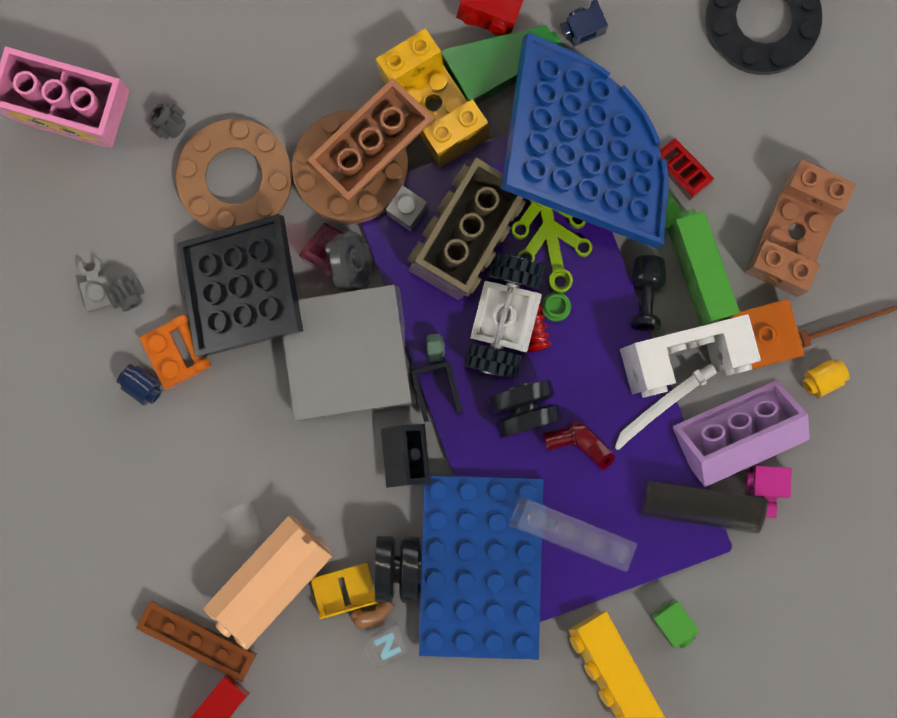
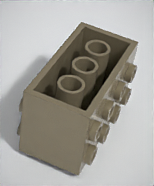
[407,157,526,300]

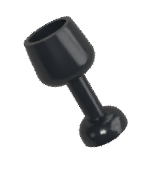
[631,255,666,331]

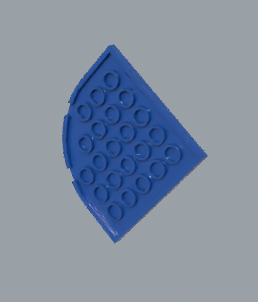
[501,32,669,249]

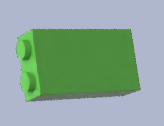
[668,209,740,326]

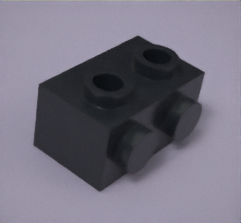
[381,424,431,488]

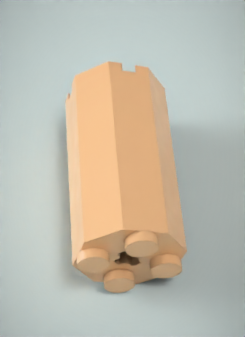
[203,515,334,650]

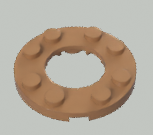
[292,110,409,224]
[176,119,293,232]

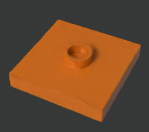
[732,299,805,371]

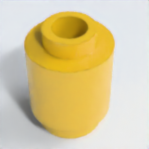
[803,359,850,398]

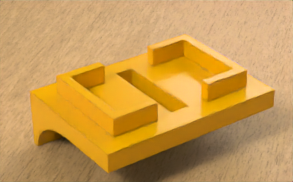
[311,562,378,619]

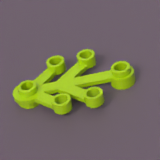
[511,200,593,293]

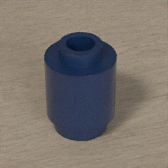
[116,364,162,406]

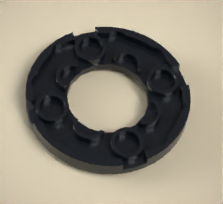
[705,0,823,75]

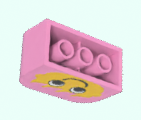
[0,46,130,148]

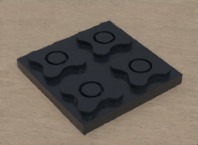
[177,214,303,357]

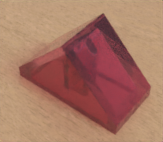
[299,222,344,276]

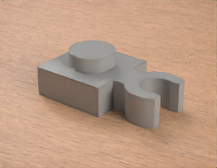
[78,257,112,313]

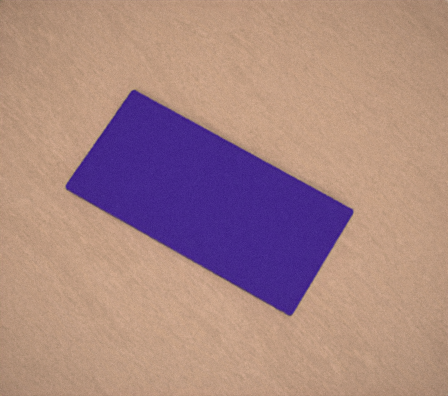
[361,134,732,622]

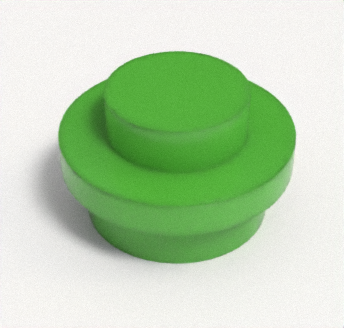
[542,292,571,322]

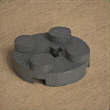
[326,231,374,291]

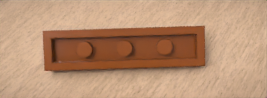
[136,601,257,682]

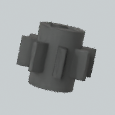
[149,102,186,140]
[107,275,145,312]

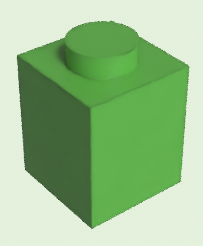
[650,599,699,648]

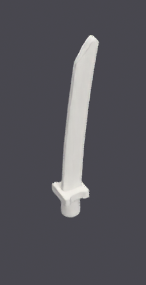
[615,364,717,450]

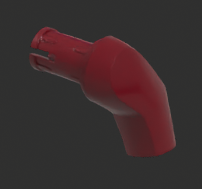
[543,421,615,471]

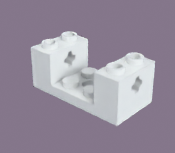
[620,314,761,398]

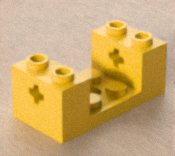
[375,28,489,168]

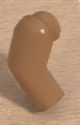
[351,602,395,630]

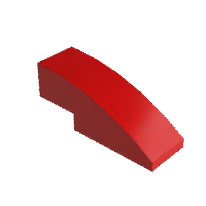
[190,675,250,718]

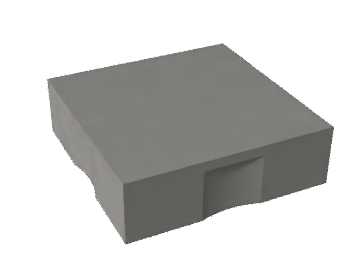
[283,284,416,421]

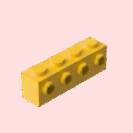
[568,611,665,718]

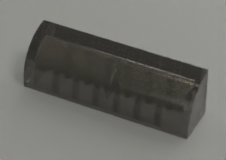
[640,481,768,534]

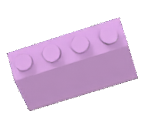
[673,380,810,487]

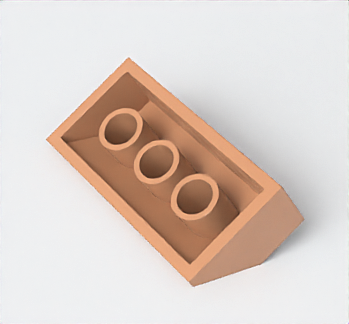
[307,78,435,202]

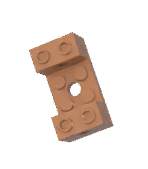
[745,159,856,297]

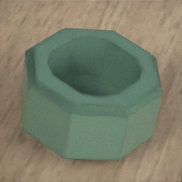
[426,334,445,363]

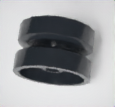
[488,379,563,438]
[375,536,422,603]

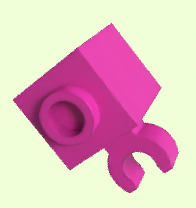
[745,466,792,518]

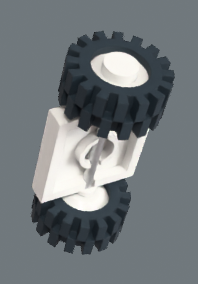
[464,253,545,379]

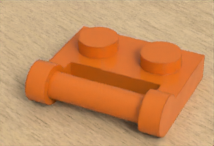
[139,314,212,390]

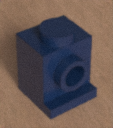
[560,0,608,47]

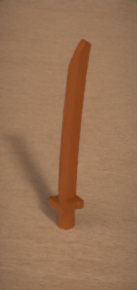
[799,305,897,348]

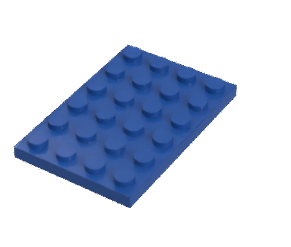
[419,476,543,660]

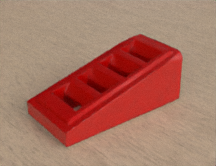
[660,138,714,201]

